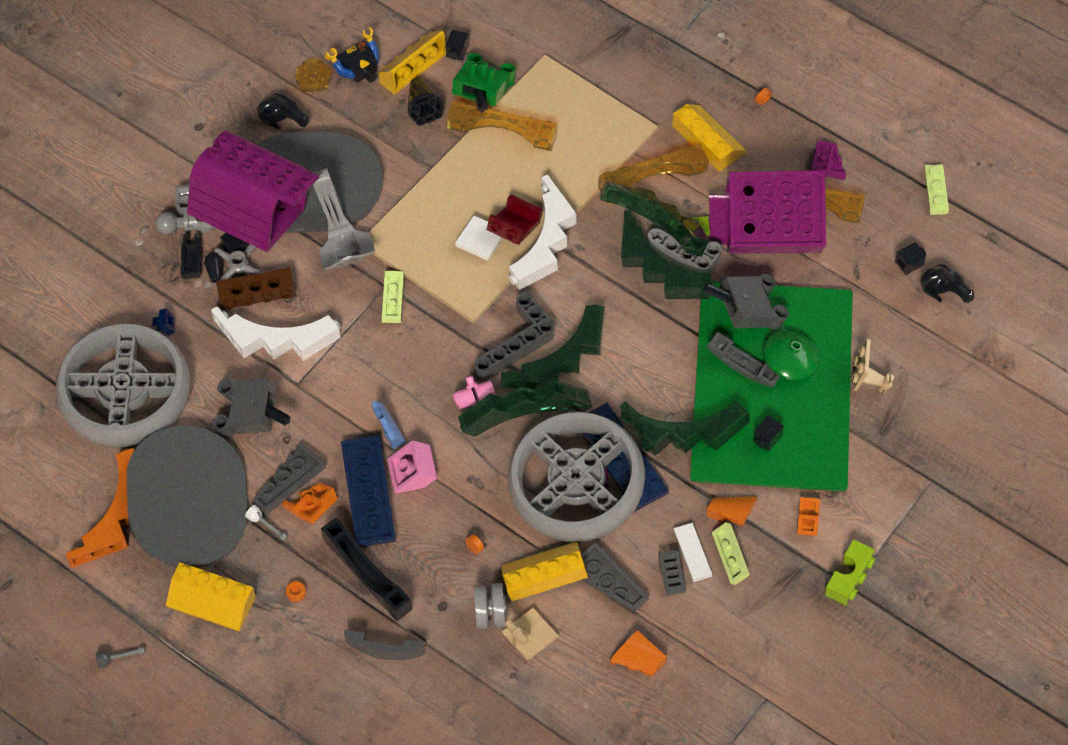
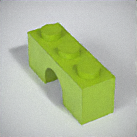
[825,539,876,606]

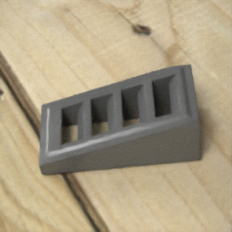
[658,550,686,596]

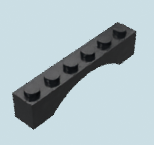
[321,517,412,621]

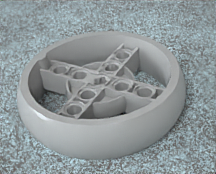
[56,324,190,448]
[508,412,645,542]

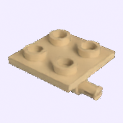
[851,339,894,394]
[502,608,559,661]

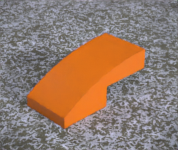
[797,497,820,536]

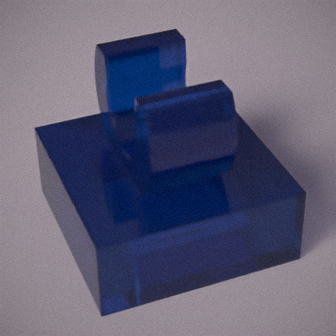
[152,308,175,335]

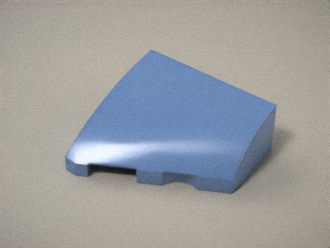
[371,401,407,449]

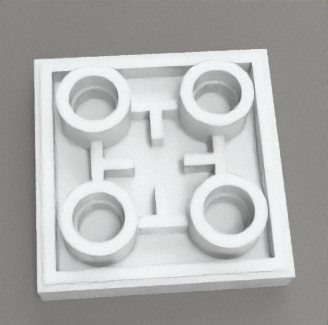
[455,216,503,261]

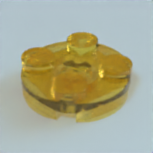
[295,59,331,92]

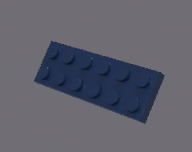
[581,402,669,512]
[341,435,396,547]

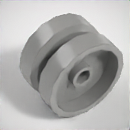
[474,583,506,629]

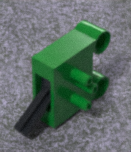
[452,53,516,113]

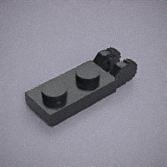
[181,232,201,279]

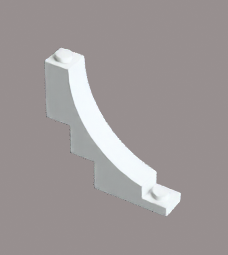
[508,175,576,290]
[211,307,341,361]

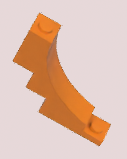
[66,448,134,568]

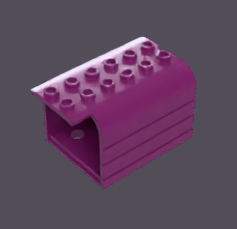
[187,130,320,252]
[709,171,826,254]

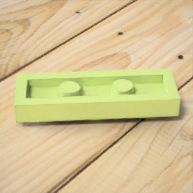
[924,164,949,215]
[382,271,404,323]
[712,523,750,585]

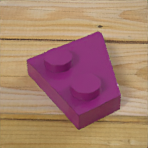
[811,140,846,180]

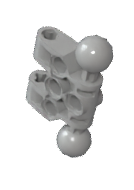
[155,184,216,235]

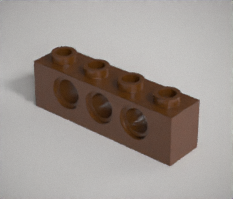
[216,268,295,310]

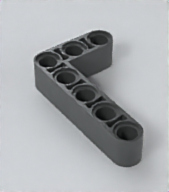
[474,292,555,380]

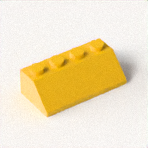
[378,31,446,95]
[672,104,747,172]
[501,541,588,602]
[166,562,256,632]

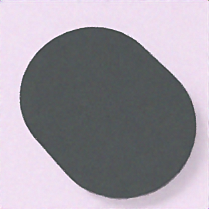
[257,132,383,233]
[126,425,247,568]

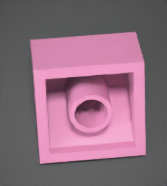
[387,440,437,493]

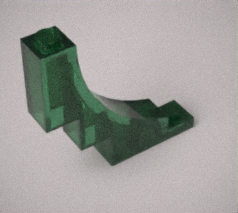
[621,210,715,299]
[501,305,604,392]
[458,378,592,437]

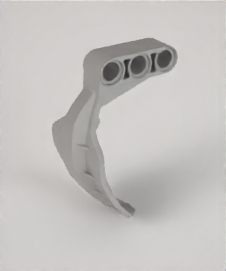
[313,168,376,271]

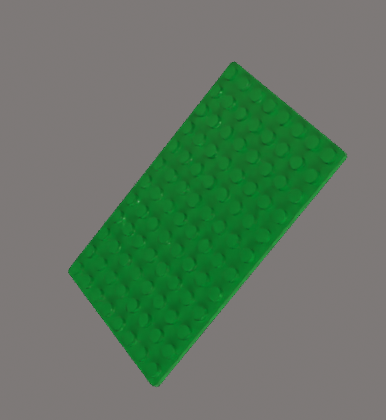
[690,281,853,492]

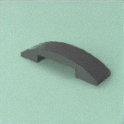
[707,332,780,388]
[344,630,425,660]

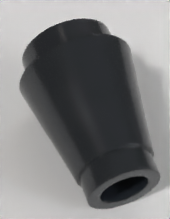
[204,254,222,283]

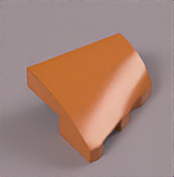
[282,482,338,525]
[706,496,758,527]
[610,630,667,676]

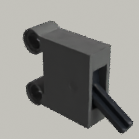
[703,274,789,330]
[212,378,291,437]

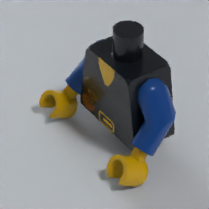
[325,27,379,83]

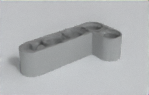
[648,228,722,279]

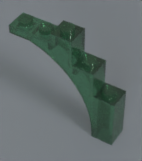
[599,181,709,257]
[620,401,750,456]

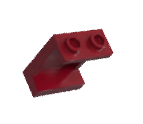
[486,194,543,245]

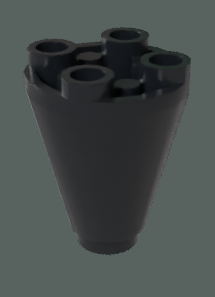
[408,77,444,126]

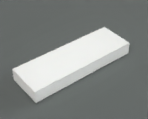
[673,523,712,582]

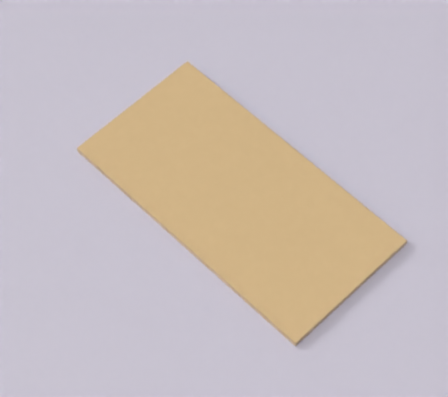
[368,55,658,324]

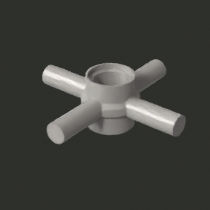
[214,244,262,281]

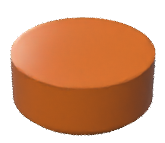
[755,88,772,105]
[465,534,484,554]
[286,581,306,602]

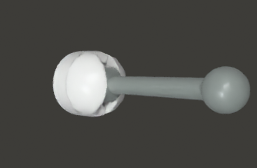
[245,505,287,540]

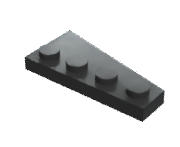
[253,442,326,515]
[581,542,649,612]

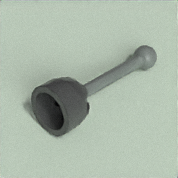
[95,646,145,668]

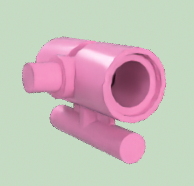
[452,376,496,414]

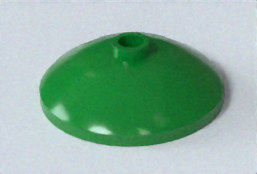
[763,331,820,380]

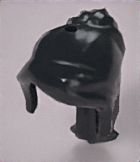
[257,93,309,130]
[921,264,975,304]

